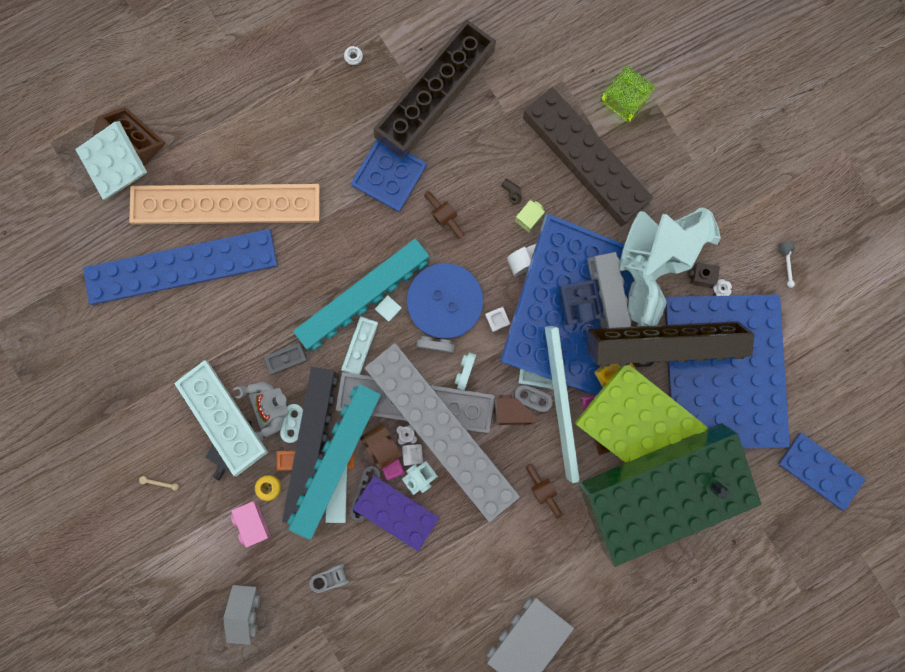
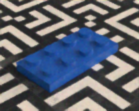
[778,433,866,511]

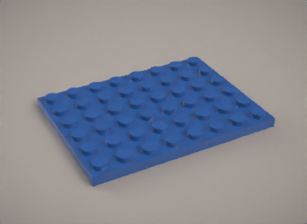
[500,214,635,396]
[665,295,790,448]

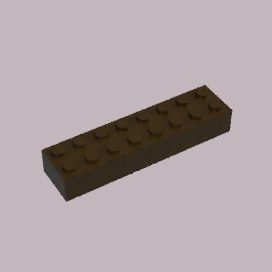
[374,19,496,160]
[523,87,653,227]
[587,321,754,367]

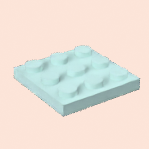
[75,121,147,200]

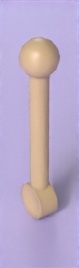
[139,476,179,491]

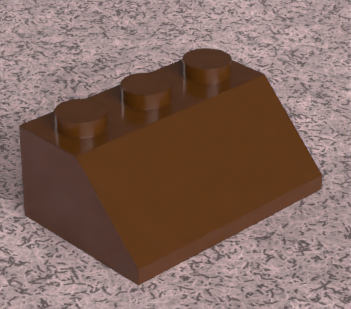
[92,107,165,165]
[494,395,538,425]

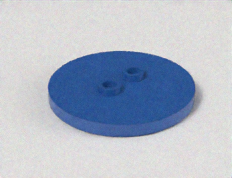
[407,263,483,339]

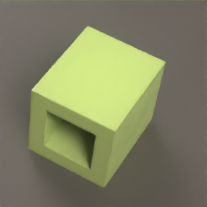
[515,200,545,233]

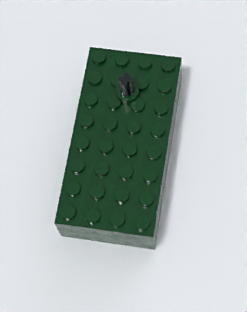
[578,423,762,567]

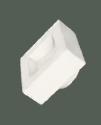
[485,307,510,332]
[402,444,423,465]

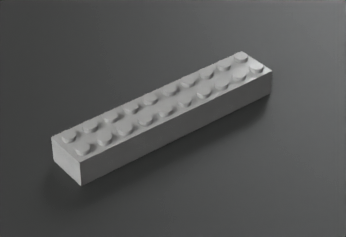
[365,343,520,522]

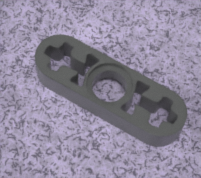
[350,466,381,521]

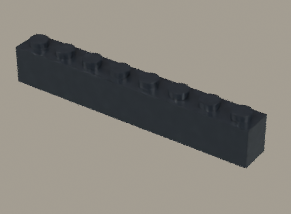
[282,367,338,523]

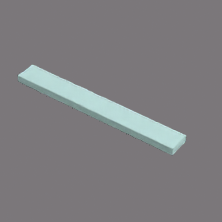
[545,326,579,483]

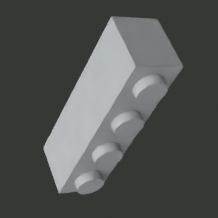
[587,252,632,328]

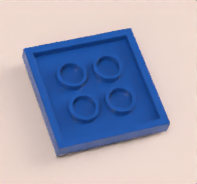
[350,140,427,213]

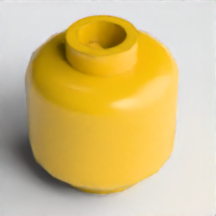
[255,475,282,501]

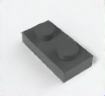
[264,343,307,375]

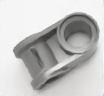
[310,563,350,593]

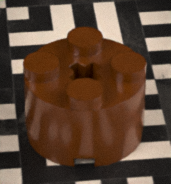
[360,423,403,471]

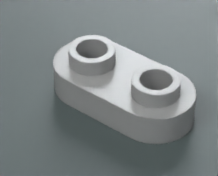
[416,336,455,353]
[515,385,552,412]

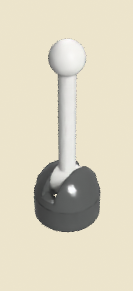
[779,242,795,288]

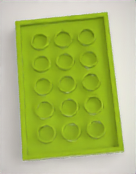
[575,365,708,463]

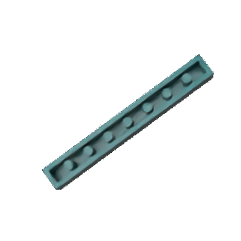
[293,238,430,351]
[287,384,381,540]

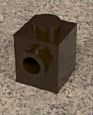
[688,262,720,288]

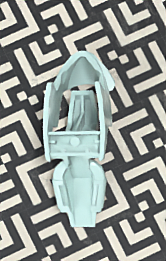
[619,207,721,326]

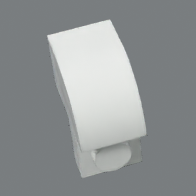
[507,244,536,277]

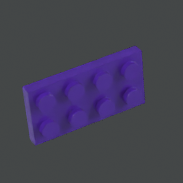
[352,475,439,551]

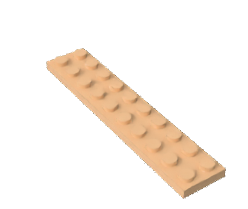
[129,184,320,224]

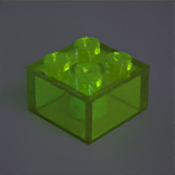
[600,65,656,123]

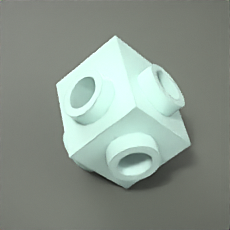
[402,461,438,495]

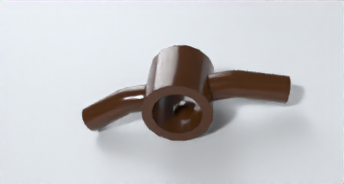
[424,191,464,239]
[525,464,563,519]

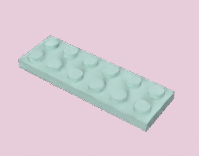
[174,360,268,477]

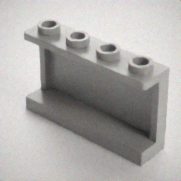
[486,596,574,672]

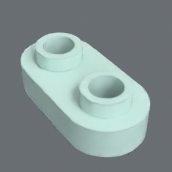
[455,352,476,390]
[280,404,303,443]

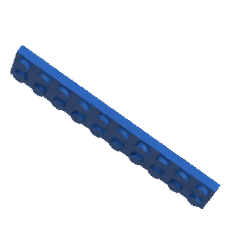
[83,229,278,305]

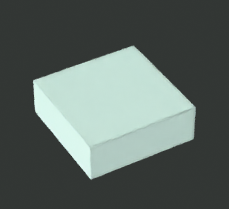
[375,295,402,322]

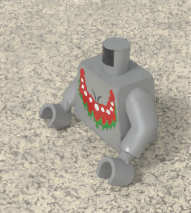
[233,382,288,442]

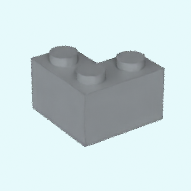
[223,585,260,645]

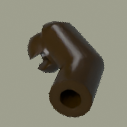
[501,178,522,204]

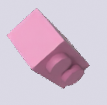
[231,501,271,547]

